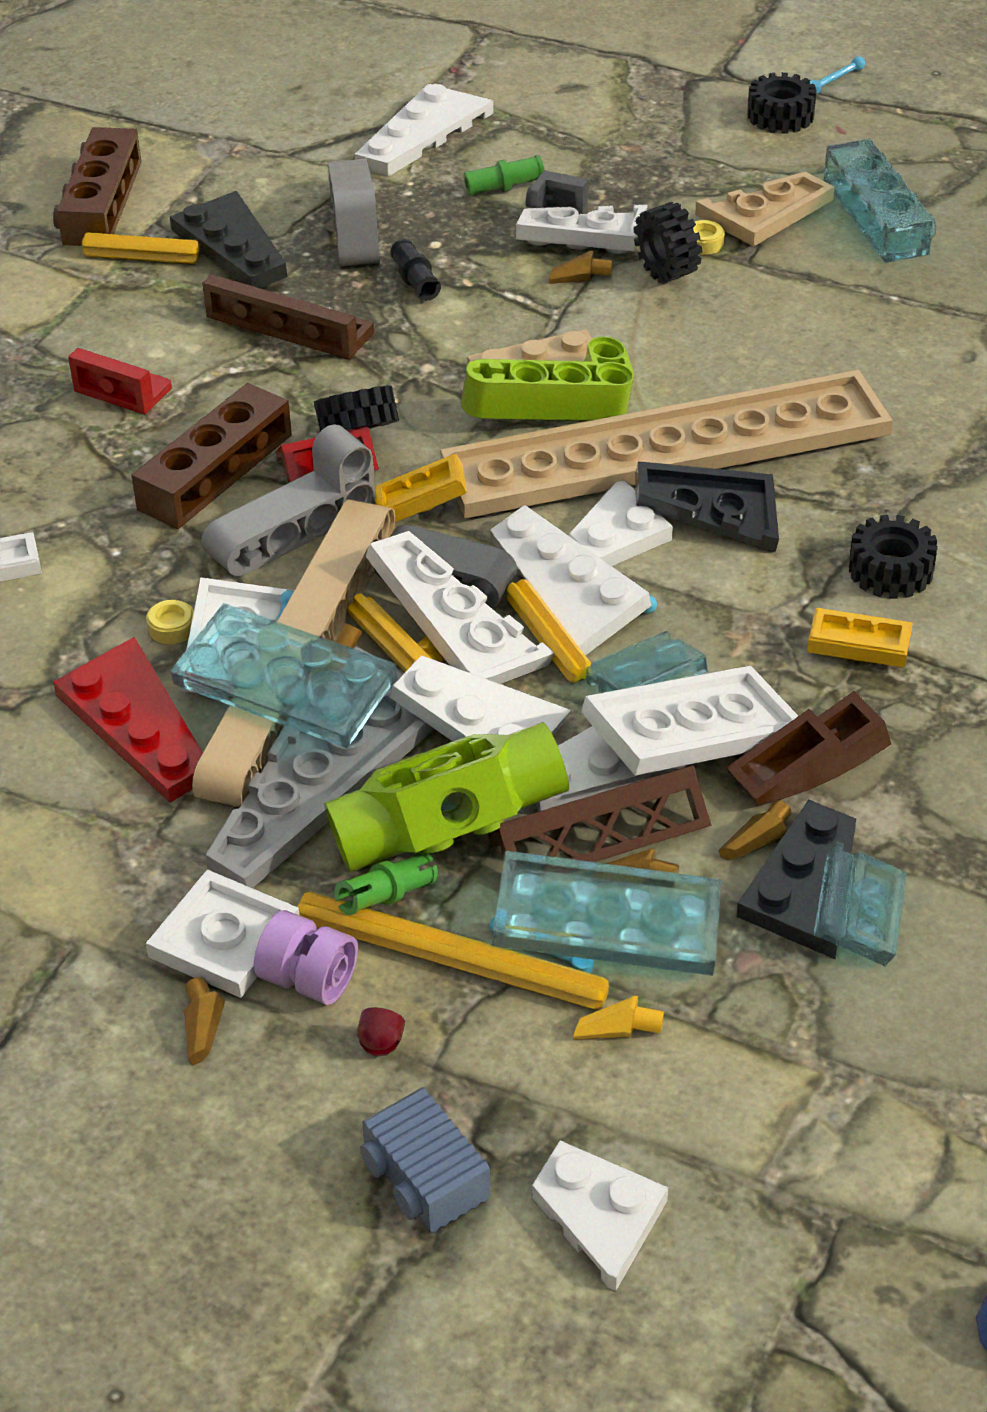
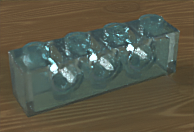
[824,139,936,263]

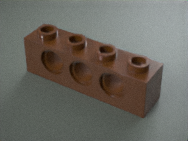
[53,127,142,246]
[131,383,292,529]

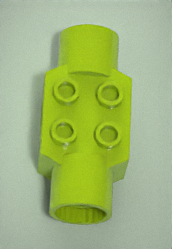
[324,722,569,873]

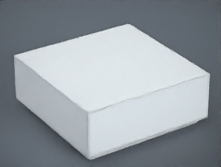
[0,532,42,582]

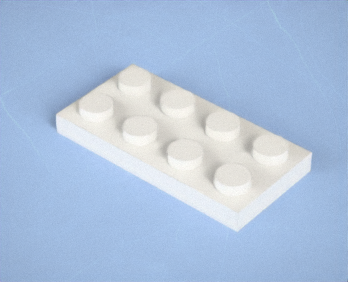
[581,666,798,776]

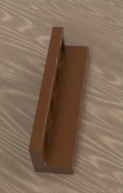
[202,274,374,360]
[487,765,712,887]

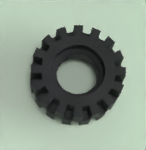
[747,72,817,134]
[633,202,702,283]
[314,385,399,432]
[848,515,938,599]

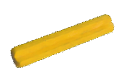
[82,233,200,264]
[507,579,591,683]
[348,593,432,673]

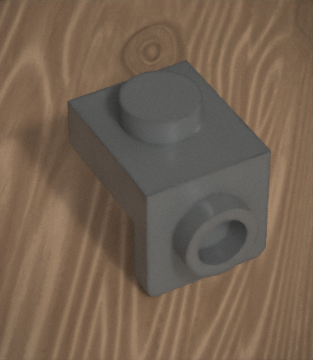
[525,170,588,214]

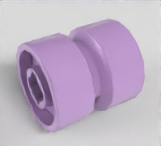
[253,910,358,1005]

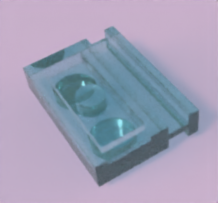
[586,631,708,693]
[813,841,907,966]

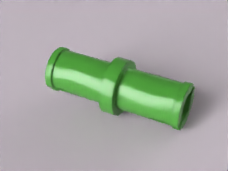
[463,155,544,197]
[334,852,438,915]

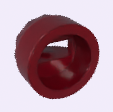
[357,1007,405,1056]

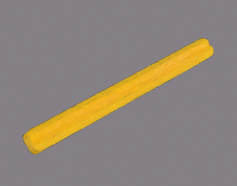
[298,892,609,1010]

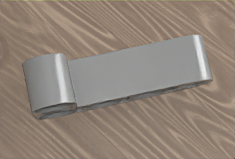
[328,159,380,267]
[201,424,375,576]

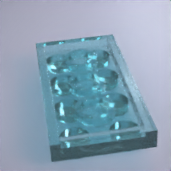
[170,603,398,748]
[491,851,721,976]

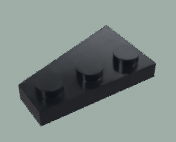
[635,461,779,552]
[736,799,856,959]

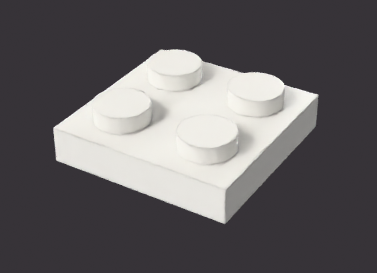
[146,870,300,998]

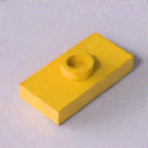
[375,454,467,522]
[807,608,913,668]

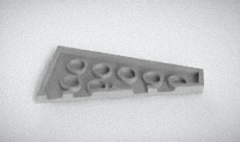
[206,646,435,888]

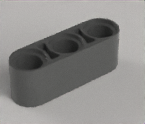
[374,524,518,608]

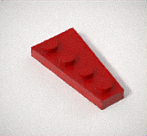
[53,637,203,803]

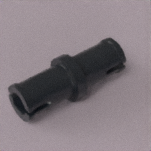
[390,239,441,301]

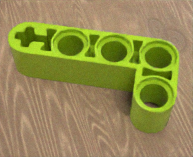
[461,336,634,420]

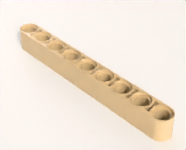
[192,499,395,808]

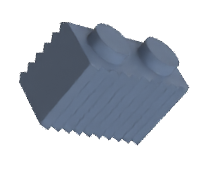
[360,1087,491,1233]

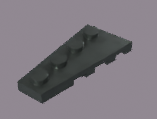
[169,190,288,288]

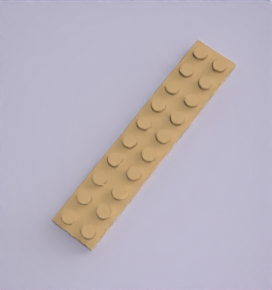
[440,370,893,518]

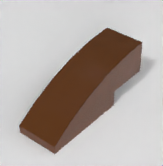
[726,691,891,805]

